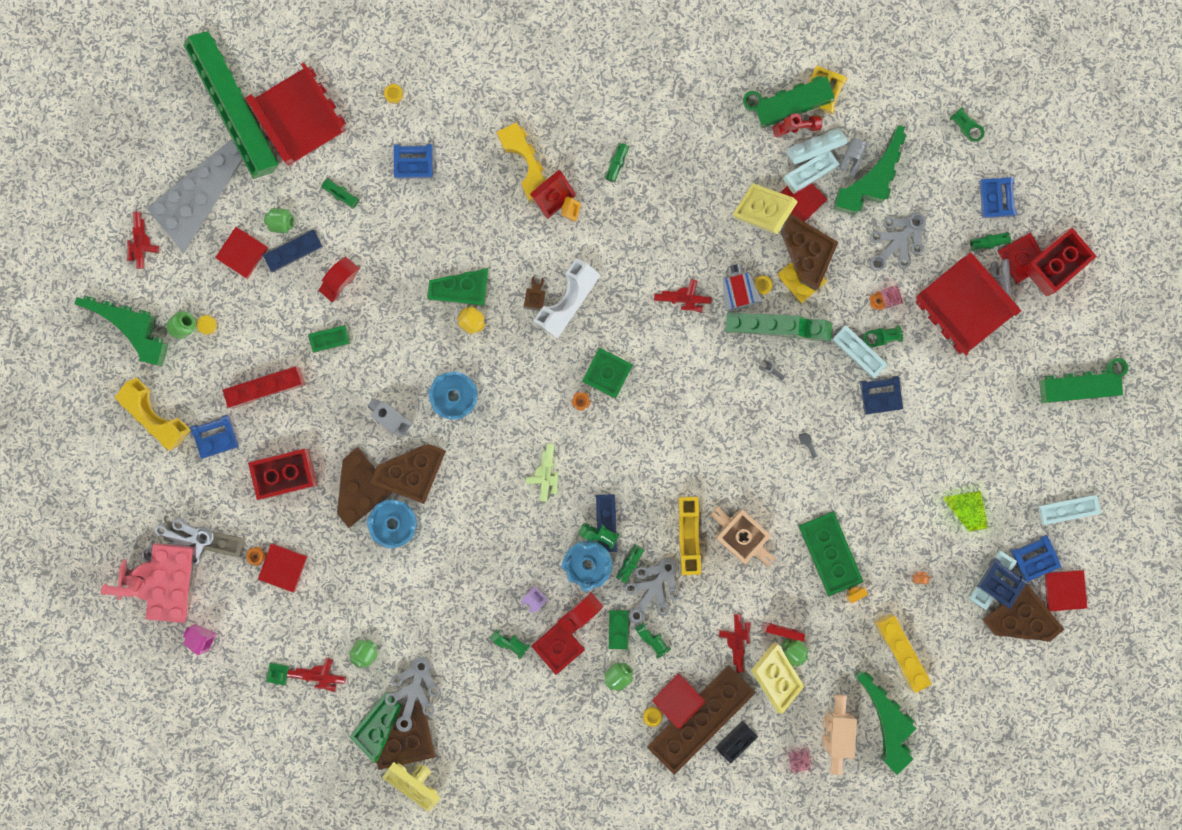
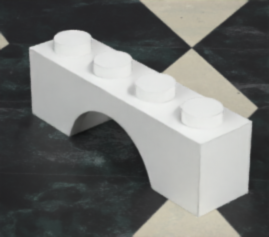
[533,258,600,338]

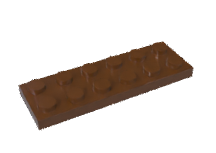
[647,665,756,775]

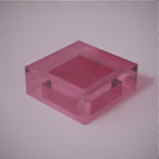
[881,285,903,308]
[788,750,811,773]

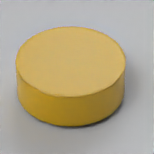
[384,84,403,104]
[754,275,772,295]
[196,315,217,335]
[643,707,662,727]

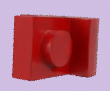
[318,256,360,303]
[557,592,604,636]

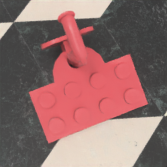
[101,543,194,623]

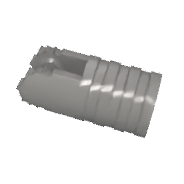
[839,138,868,176]
[992,259,1012,295]

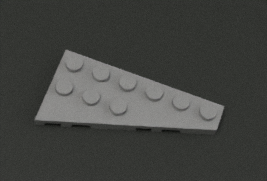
[147,139,243,253]

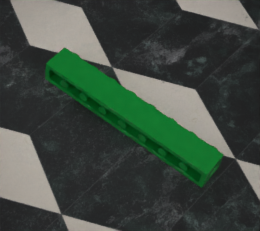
[183,31,278,179]

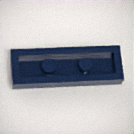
[263,230,323,273]
[596,494,617,552]

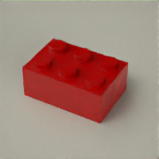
[1022,227,1097,297]
[248,449,318,500]

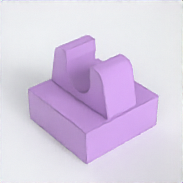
[521,586,548,613]

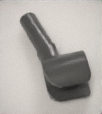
[759,360,785,380]
[799,433,817,458]

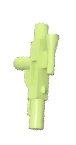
[526,444,558,502]

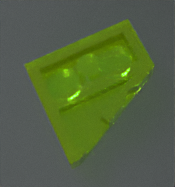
[943,490,988,532]

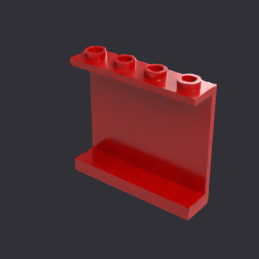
[245,62,346,166]
[915,252,1022,356]

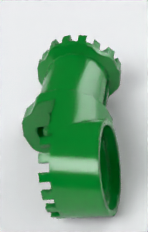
[949,107,985,142]
[862,325,903,348]
[578,523,620,549]
[635,622,671,659]
[490,629,530,660]

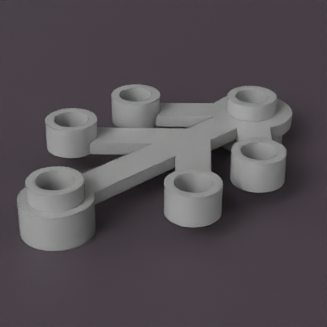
[870,212,926,271]
[142,517,214,565]
[625,558,680,623]
[385,657,440,732]

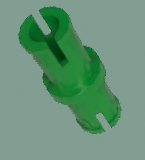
[604,143,630,183]
[321,178,360,209]
[970,232,1011,251]
[615,544,645,583]

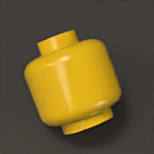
[456,306,486,335]

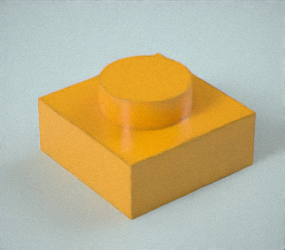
[561,197,581,222]
[845,585,869,604]

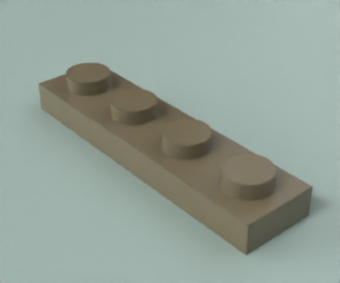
[164,521,245,558]

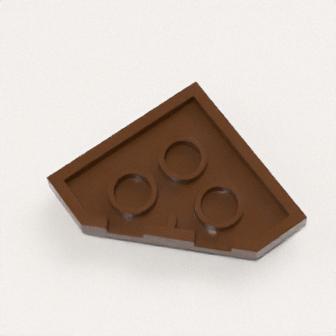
[780,213,838,291]
[370,443,446,504]
[337,447,394,528]
[982,584,1065,642]
[377,700,436,770]

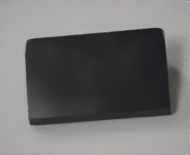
[715,720,758,763]

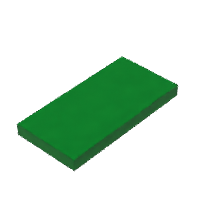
[798,511,864,597]

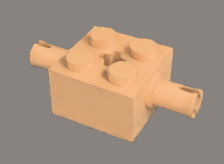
[710,506,775,567]
[822,694,857,775]

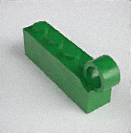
[743,76,835,128]
[1039,358,1129,403]

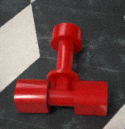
[772,114,822,138]

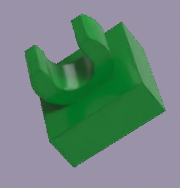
[266,662,290,686]

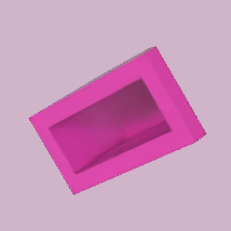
[183,624,217,655]

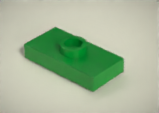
[308,325,351,353]

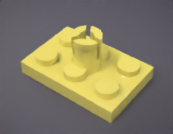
[733,183,797,234]
[751,643,804,714]
[382,762,441,812]

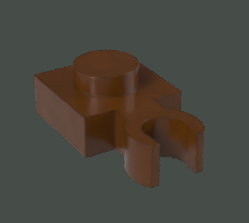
[523,276,545,311]

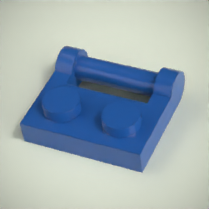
[394,144,433,179]
[979,177,1017,218]
[191,414,239,459]
[1010,535,1062,582]

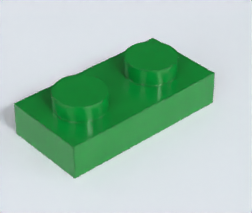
[608,610,628,650]

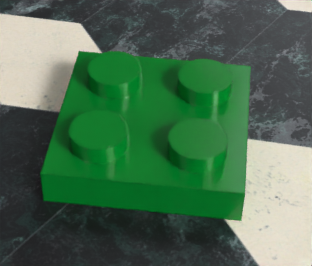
[582,348,633,399]

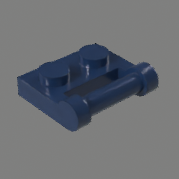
[860,375,903,415]
[976,558,1027,608]

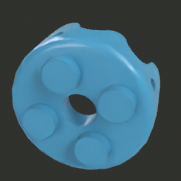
[429,371,478,420]
[367,500,417,548]
[561,540,612,591]

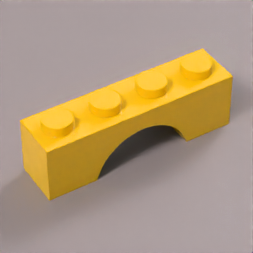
[496,122,548,203]
[114,378,191,451]
[678,496,701,575]
[873,613,932,694]

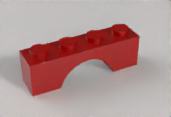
[222,366,306,409]

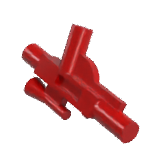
[126,212,159,269]
[654,279,712,313]
[718,614,751,673]
[287,657,346,693]

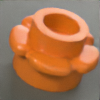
[869,291,888,310]
[571,392,590,411]
[246,547,265,566]
[912,571,931,584]

